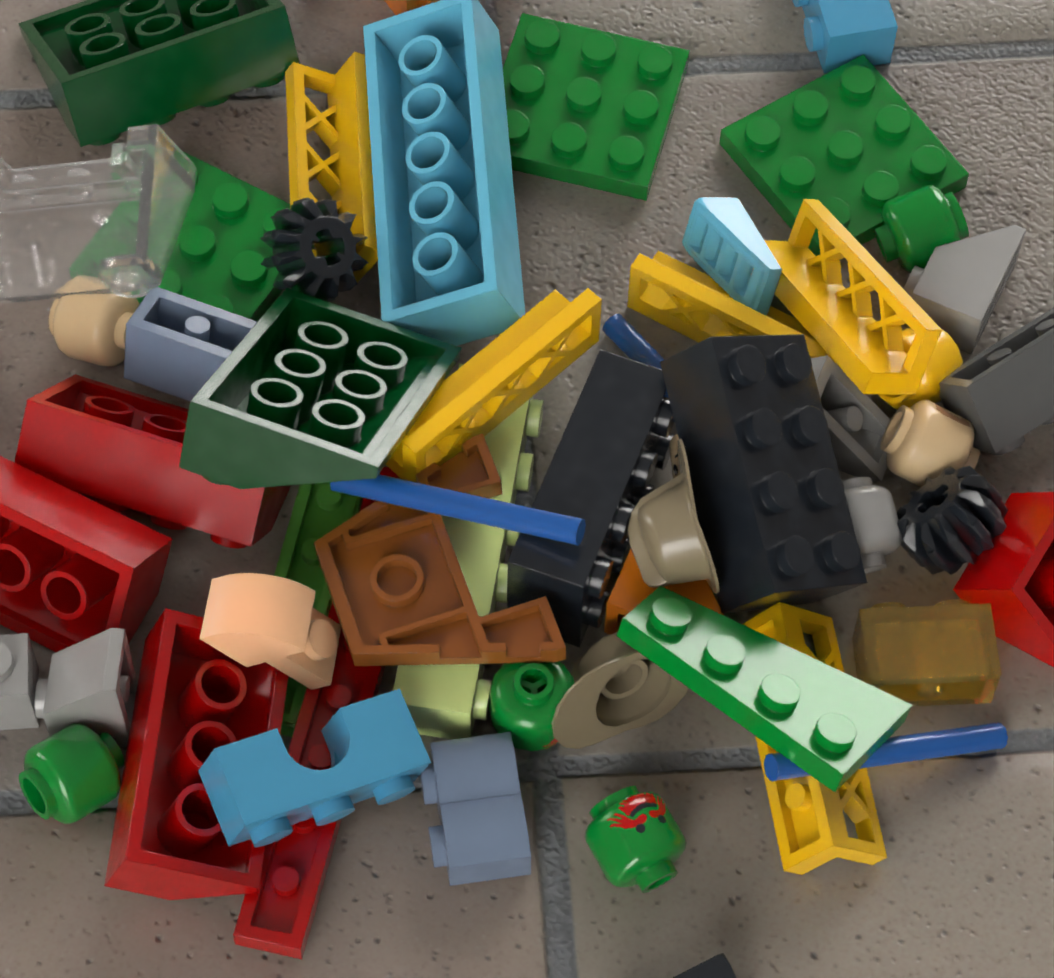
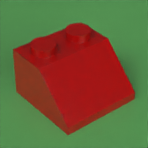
[953,492,1054,667]

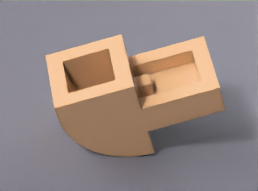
[200,573,341,690]

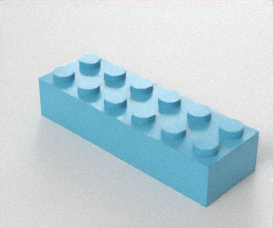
[363,0,525,346]

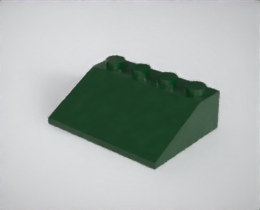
[18,0,300,147]
[179,288,462,489]

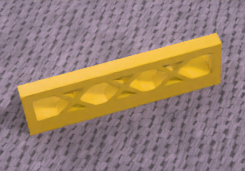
[285,51,378,283]
[753,199,942,395]
[627,250,834,361]
[386,288,602,482]
[743,602,887,875]

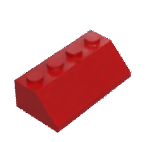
[15,374,291,549]
[0,456,173,652]
[104,608,289,900]

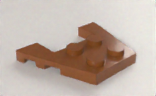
[314,433,566,666]

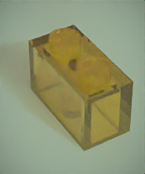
[852,599,1002,707]

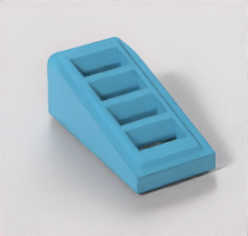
[682,197,782,315]

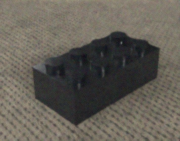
[660,334,868,613]
[507,349,675,648]

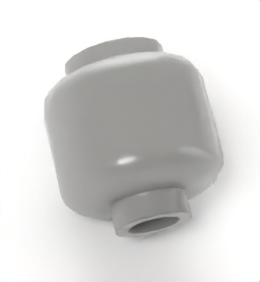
[842,477,902,574]

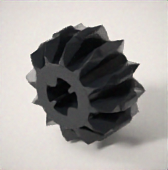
[260,198,368,302]
[897,466,1008,575]

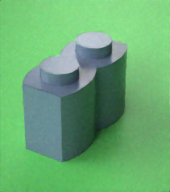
[420,732,531,886]

